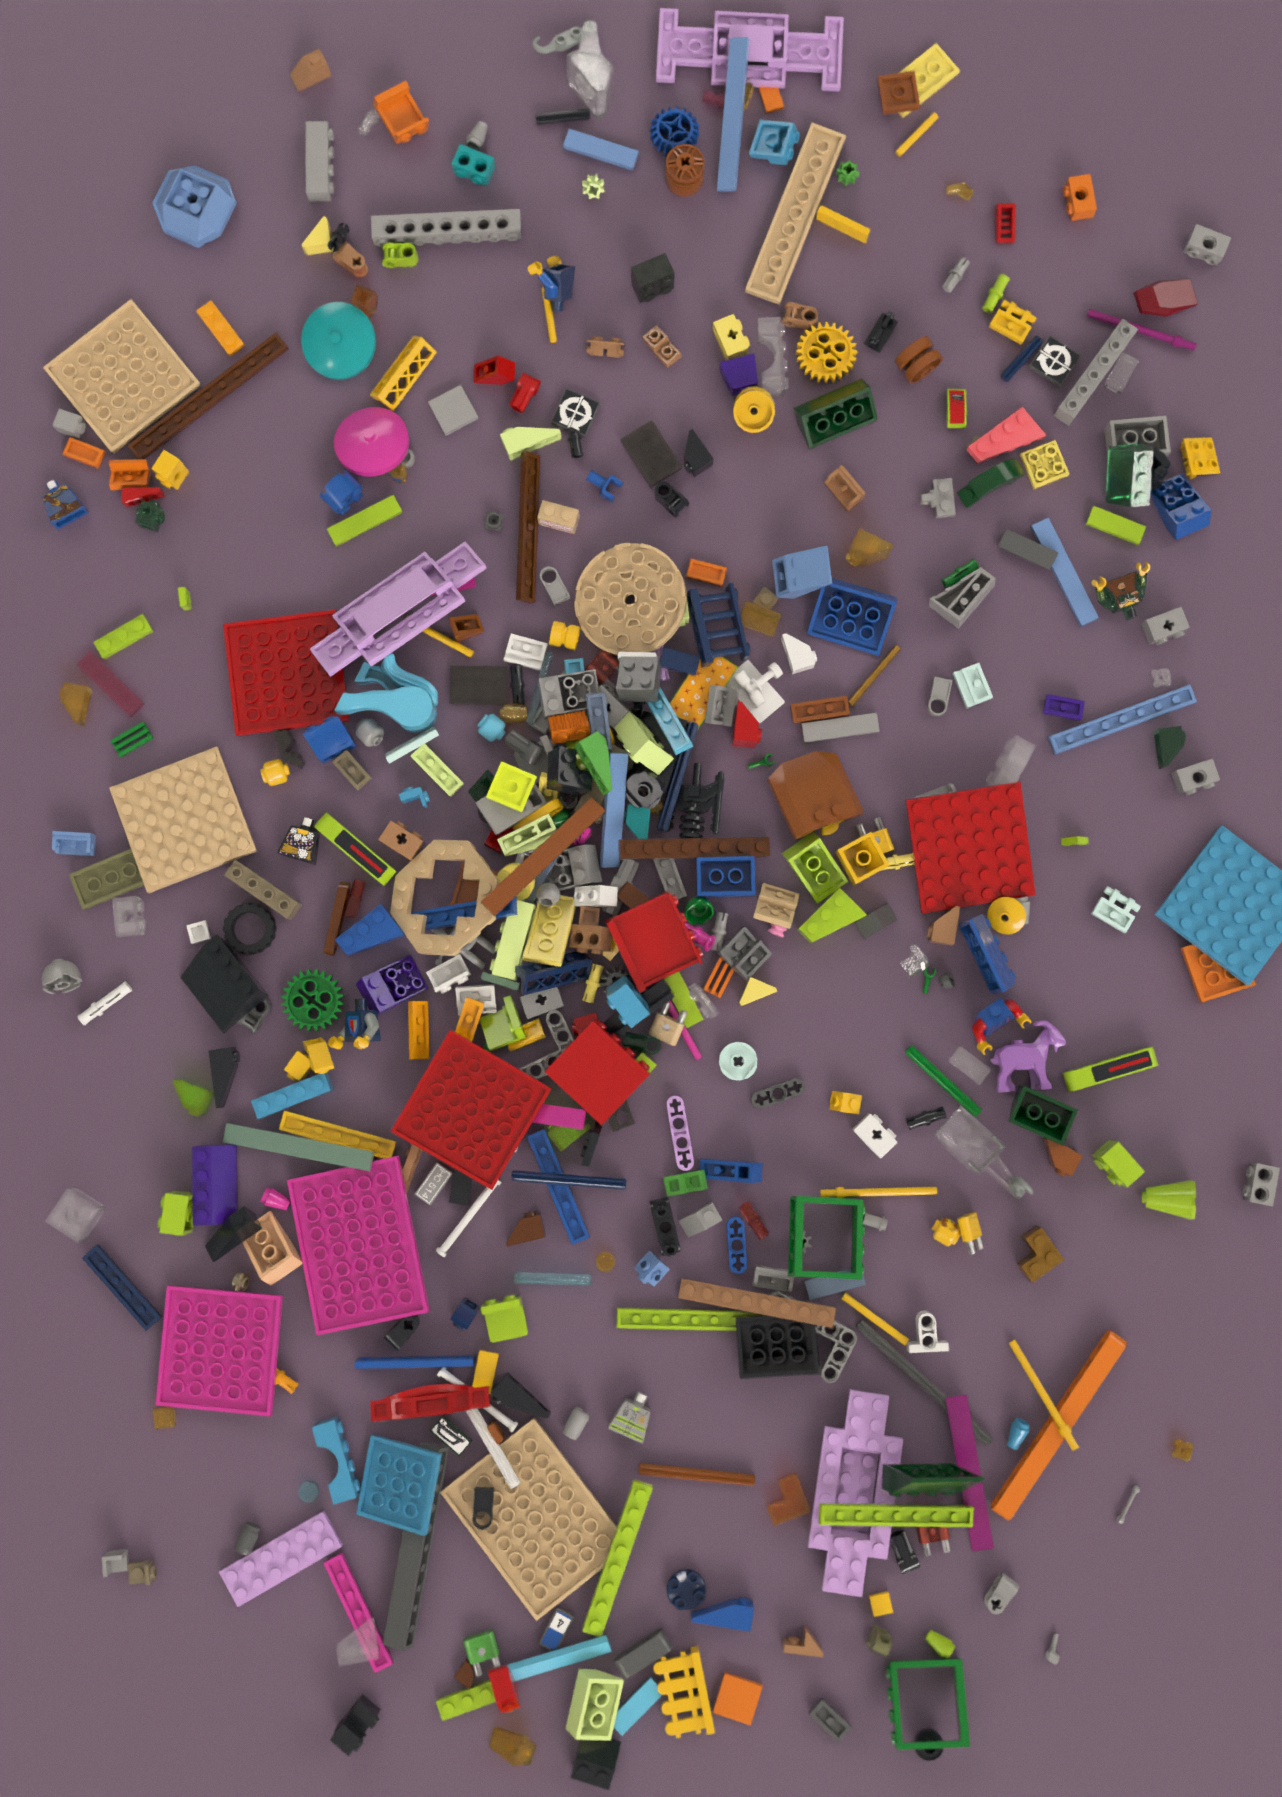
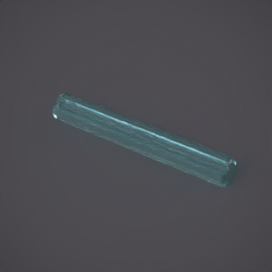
[514,1272,591,1286]

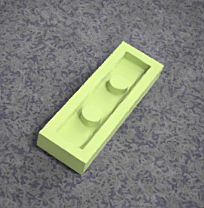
[411,744,464,797]

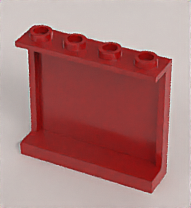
[605,891,703,993]
[545,1019,650,1125]

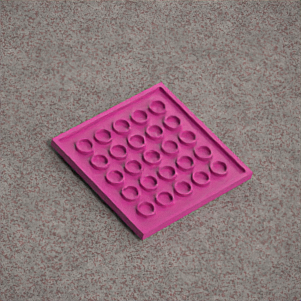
[156,1285,283,1416]

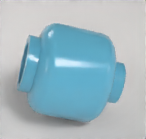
[477,714,506,742]

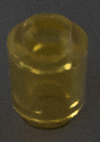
[500,704,527,723]

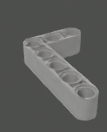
[520,1010,574,1080]
[769,1290,857,1383]

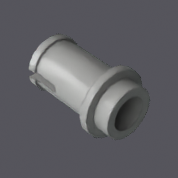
[863,1212,888,1232]

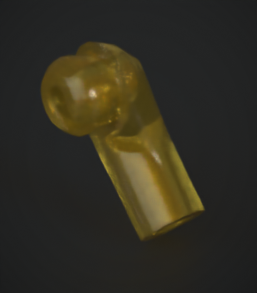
[946,183,974,200]

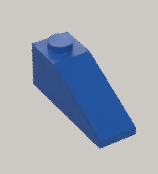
[700,1159,763,1183]
[691,1597,754,1632]

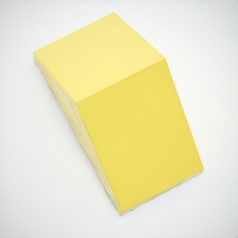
[302,216,333,255]
[739,977,777,1006]

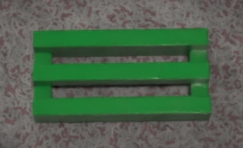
[110,722,154,758]

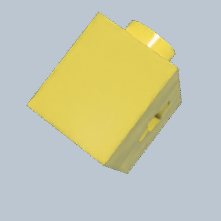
[712,314,750,361]

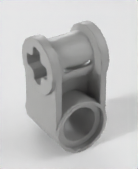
[984,1572,1019,1614]

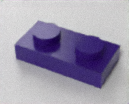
[1042,694,1085,721]

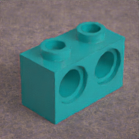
[451,144,496,186]

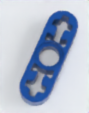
[726,1216,747,1274]

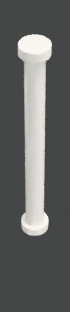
[436,1179,502,1257]
[437,1367,518,1433]

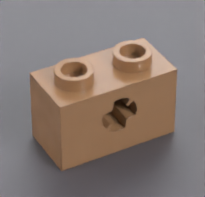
[378,821,425,861]

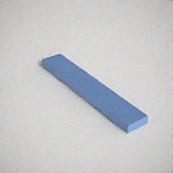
[1030,518,1099,627]
[600,753,628,868]

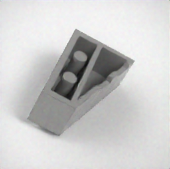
[929,567,996,629]

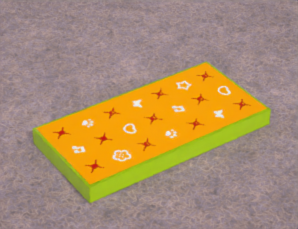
[670,657,738,729]

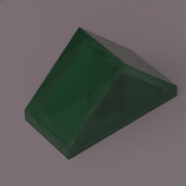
[468,769,494,802]

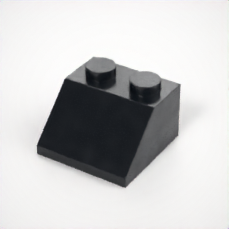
[570,1738,621,1790]

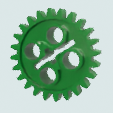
[281,969,345,1031]

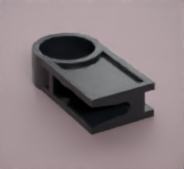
[472,1486,494,1530]

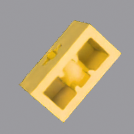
[151,450,189,490]

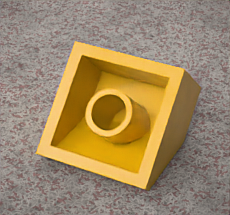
[835,832,890,886]

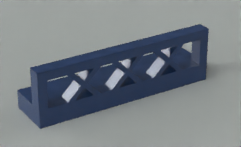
[515,951,592,996]

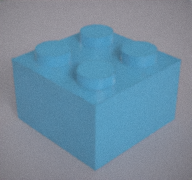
[606,975,650,1028]

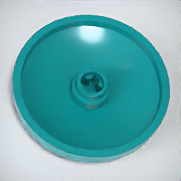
[301,302,376,380]

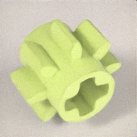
[582,174,605,199]

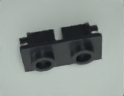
[864,312,898,353]

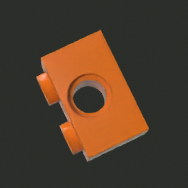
[1063,174,1097,221]

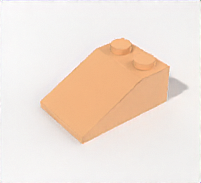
[243,1211,303,1285]

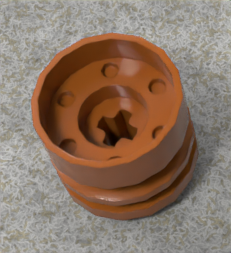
[665,144,705,197]

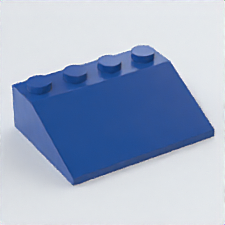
[807,578,897,656]
[959,914,1016,994]

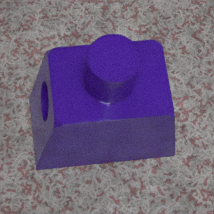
[719,354,758,396]

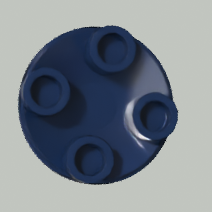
[667,1569,706,1610]

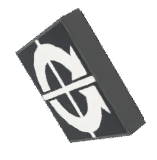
[1028,336,1081,388]
[551,388,600,438]

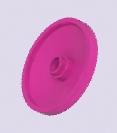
[334,407,410,477]

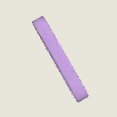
[667,1096,694,1171]

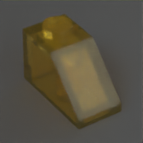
[59,682,92,726]
[489,1727,536,1766]

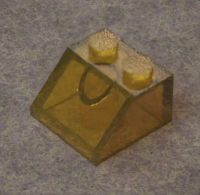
[845,528,894,567]

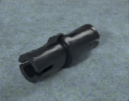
[328,223,349,252]
[510,665,525,705]
[906,1106,947,1130]

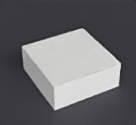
[186,920,211,944]

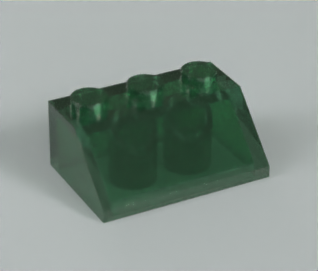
[1106,443,1153,507]

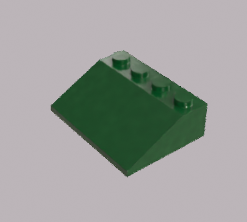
[882,1463,984,1496]

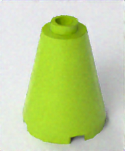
[1142,1180,1196,1220]

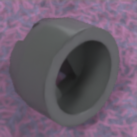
[939,972,955,989]

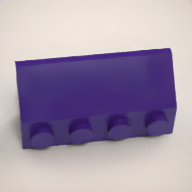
[192,1144,238,1226]

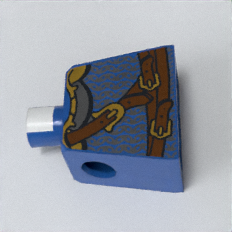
[42,480,89,529]

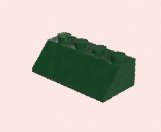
[794,378,878,449]

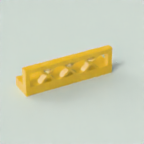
[370,336,437,411]

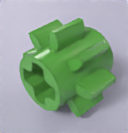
[836,160,860,186]

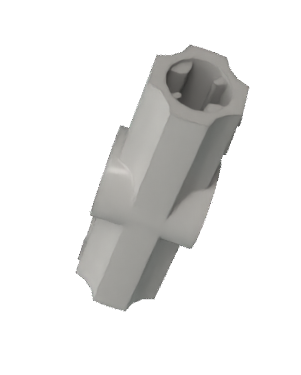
[602,859,639,916]

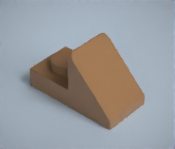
[782,1625,824,1658]

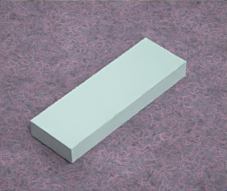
[385,727,439,763]

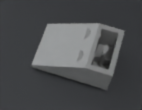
[537,669,600,719]
[475,783,547,835]
[545,845,602,891]

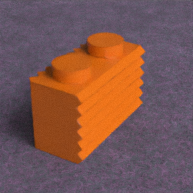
[548,710,590,744]

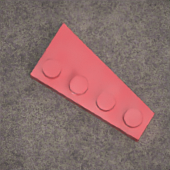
[966,407,1046,464]

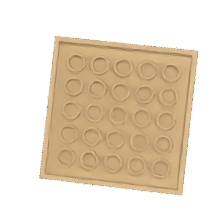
[43,299,202,455]
[109,747,257,893]

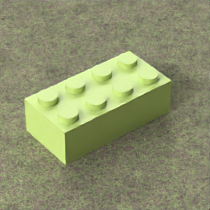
[490,900,536,981]

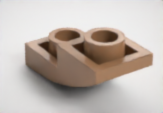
[642,325,682,368]

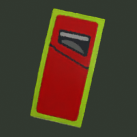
[946,389,967,428]

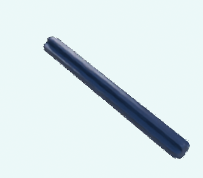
[657,722,699,832]
[511,1170,627,1190]

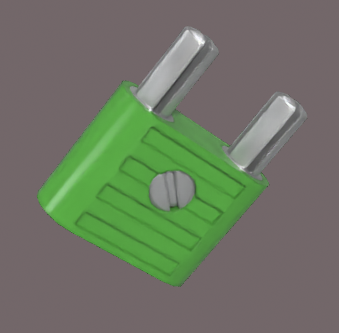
[463,1630,501,1676]

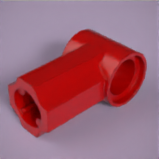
[509,373,541,413]

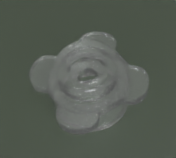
[1151,668,1172,688]

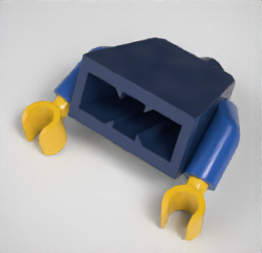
[527,256,575,311]

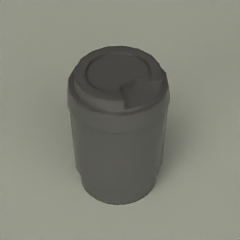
[234,1522,261,1555]

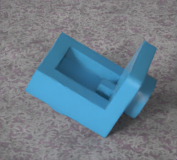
[399,787,430,808]

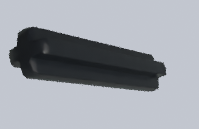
[536,108,590,125]

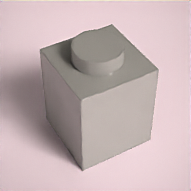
[53,409,86,439]

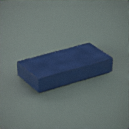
[660,647,700,676]

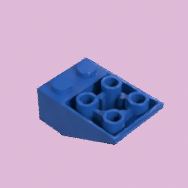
[1148,473,1211,540]
[302,716,357,763]

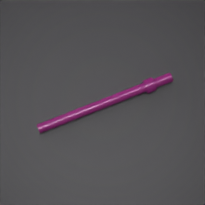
[1087,309,1197,351]

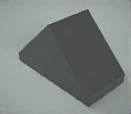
[855,904,898,939]

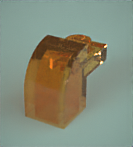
[350,284,378,320]

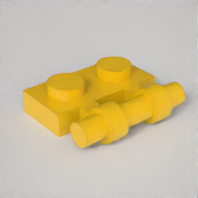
[989,300,1037,345]

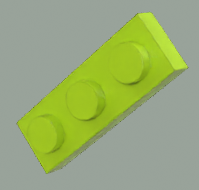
[93,614,154,660]
[436,1680,496,1721]

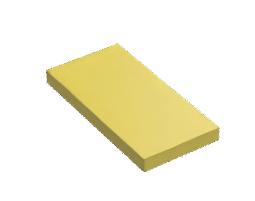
[899,43,960,118]
[523,895,576,967]

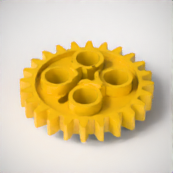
[796,322,857,384]

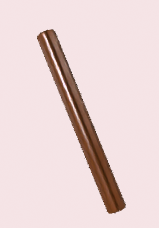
[638,1463,755,1486]

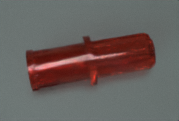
[345,879,366,918]
[739,1202,769,1240]

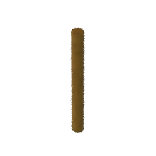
[848,645,901,707]

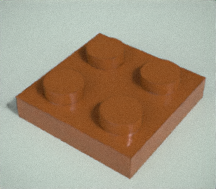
[877,71,920,115]

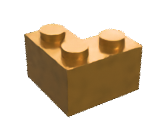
[1017,1225,1064,1283]

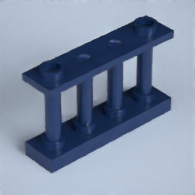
[687,583,751,668]

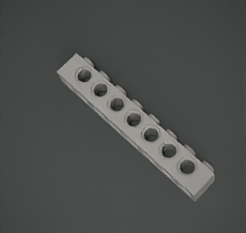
[371,209,522,247]

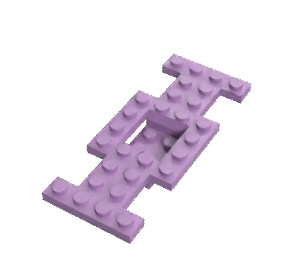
[656,8,844,91]

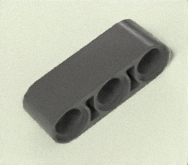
[614,1628,673,1679]

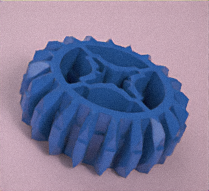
[650,106,700,156]

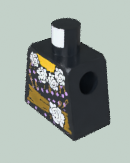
[277,817,320,865]

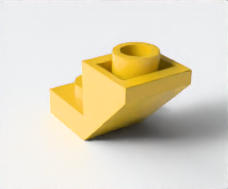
[303,1037,334,1074]

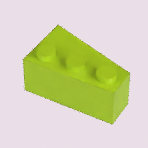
[797,888,867,944]

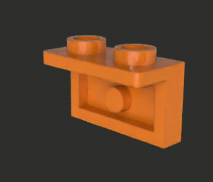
[109,459,151,490]

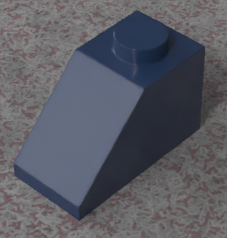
[450,1297,481,1330]

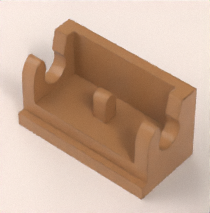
[824,465,866,511]

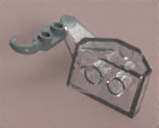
[532,20,613,120]
[934,1106,1033,1200]

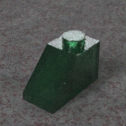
[1153,726,1186,769]

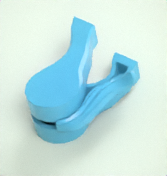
[334,653,438,734]

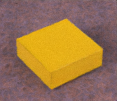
[869,1591,893,1617]

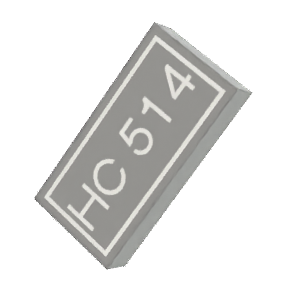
[414,1162,453,1205]

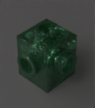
[135,500,165,532]

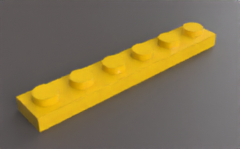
[279,1111,397,1159]

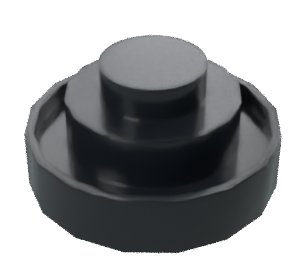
[914,1728,944,1761]

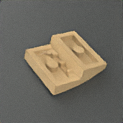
[753,883,799,929]

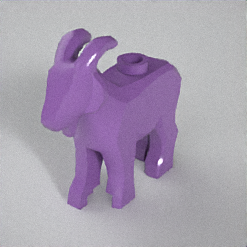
[990,1020,1066,1093]

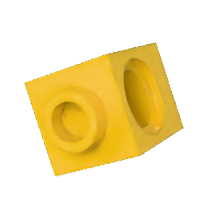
[284,1051,311,1082]

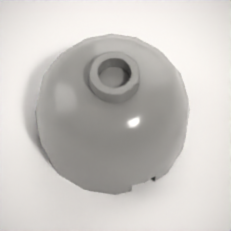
[41,959,82,994]

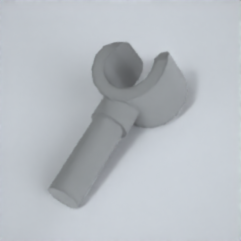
[1045,1633,1060,1665]

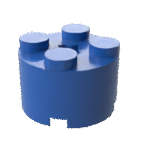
[320,470,363,515]

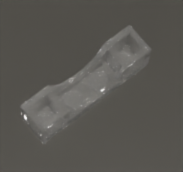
[757,317,789,397]

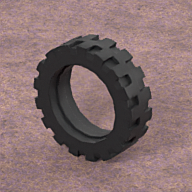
[223,903,277,955]

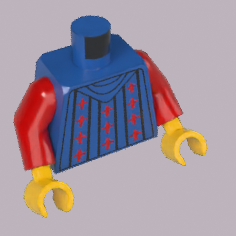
[972,998,1031,1055]

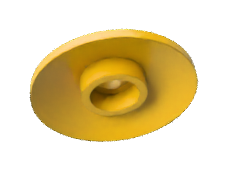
[987,897,1026,934]

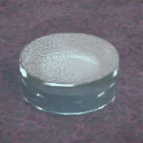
[298,1481,319,1502]

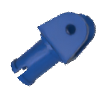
[586,469,623,502]

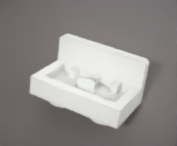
[426,954,471,994]

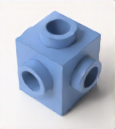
[634,1250,670,1286]

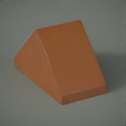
[448,614,484,642]

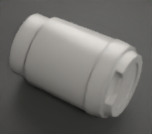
[563,1407,589,1440]

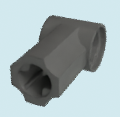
[504,730,544,765]

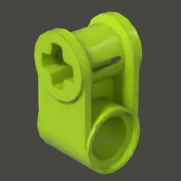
[382,243,419,268]

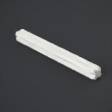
[466,1409,520,1488]

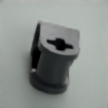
[655,481,689,518]
[383,1315,420,1351]

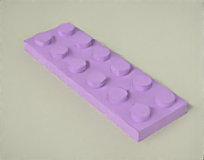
[219,1510,343,1607]

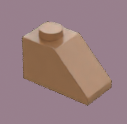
[290,48,331,92]
[926,906,960,946]

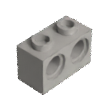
[1242,1162,1280,1207]

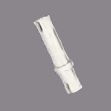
[77,981,132,1025]

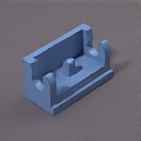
[52,831,96,856]

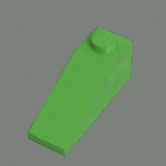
[574,731,612,796]

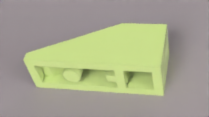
[500,427,562,461]
[497,814,557,856]

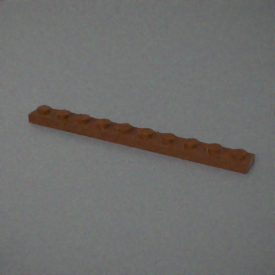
[127,332,288,459]

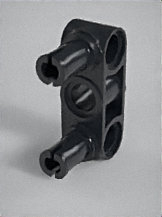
[649,1197,681,1256]

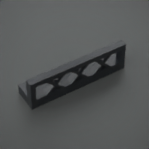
[603,979,675,1037]

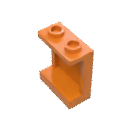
[373,81,429,144]

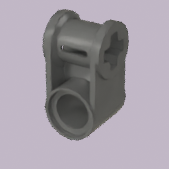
[238,998,272,1035]

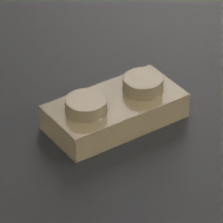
[332,750,372,791]

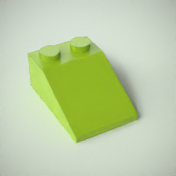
[781,832,848,904]

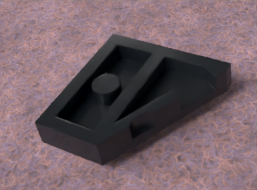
[580,1121,603,1167]

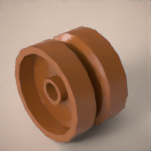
[894,336,944,384]

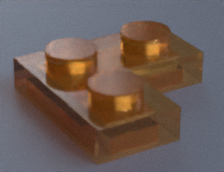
[766,1472,811,1526]

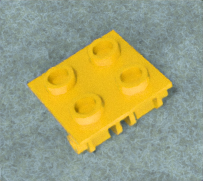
[1180,437,1220,479]

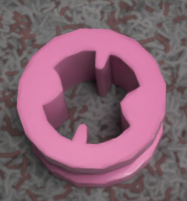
[768,923,787,938]

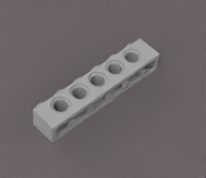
[1054,319,1138,426]

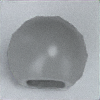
[536,882,560,907]

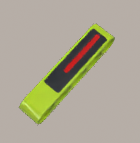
[314,812,397,886]
[1062,1046,1159,1092]

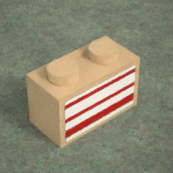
[537,500,580,534]

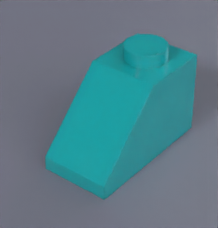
[623,804,651,839]

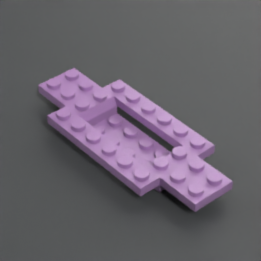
[310,542,487,677]
[808,1389,903,1597]

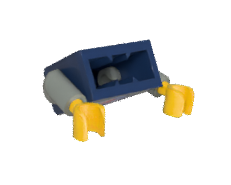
[328,999,381,1049]

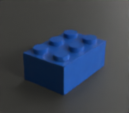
[696,856,755,898]

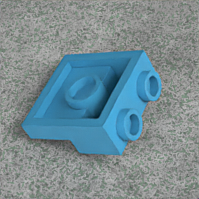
[749,120,799,165]

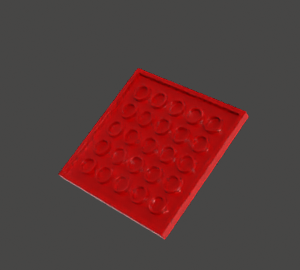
[223,609,350,736]
[905,781,1036,914]
[390,1029,552,1190]

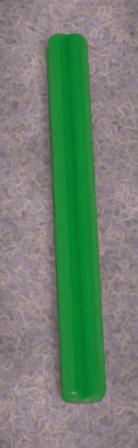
[905,1046,982,1117]

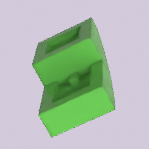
[663,1170,708,1196]

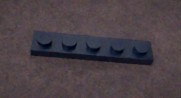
[82,1244,163,1331]

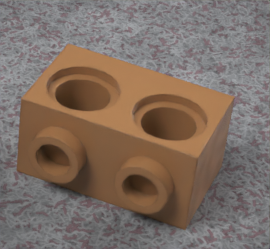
[569,924,613,955]

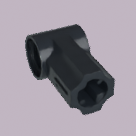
[890,1530,921,1575]

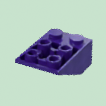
[356,955,428,1015]

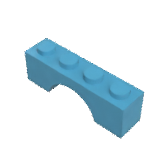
[251,1072,335,1119]
[312,1416,361,1505]

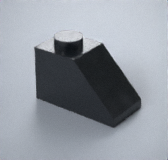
[683,429,714,477]

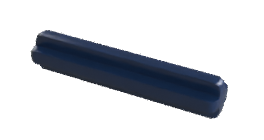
[1000,335,1043,382]

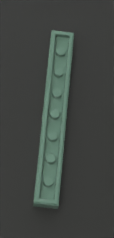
[223,1123,374,1171]

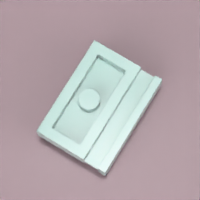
[952,663,993,709]

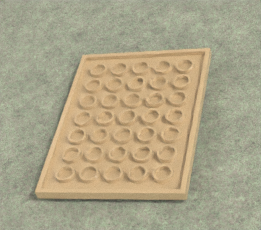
[440,1417,617,1621]

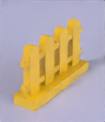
[653,1646,715,1738]

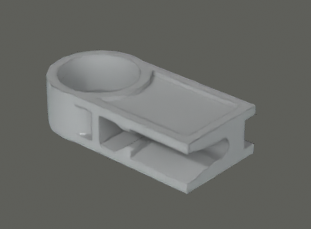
[540,566,570,606]
[927,677,953,717]

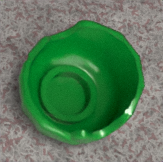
[684,897,714,926]

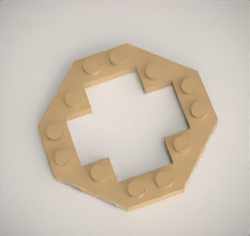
[390,840,501,956]

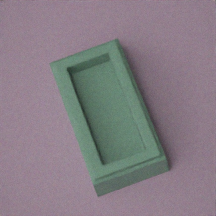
[481,972,521,991]

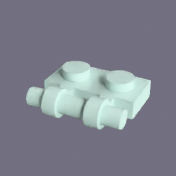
[1091,886,1141,934]

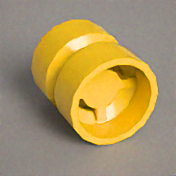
[549,621,581,651]

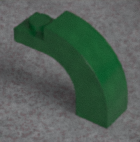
[957,458,1025,508]

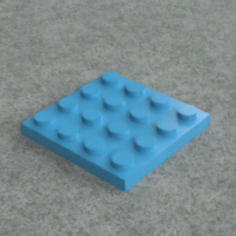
[356,1434,442,1536]

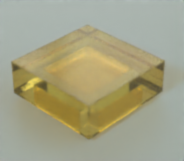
[153,1407,176,1429]

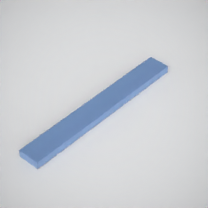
[717,37,750,192]
[1048,684,1197,755]

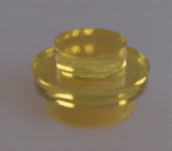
[596,1252,615,1272]

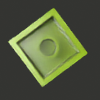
[1092,1140,1145,1187]
[158,1190,193,1236]

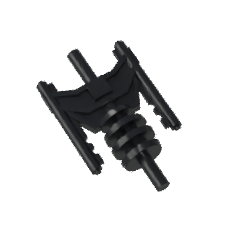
[667,763,724,838]

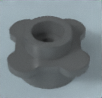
[484,511,504,532]

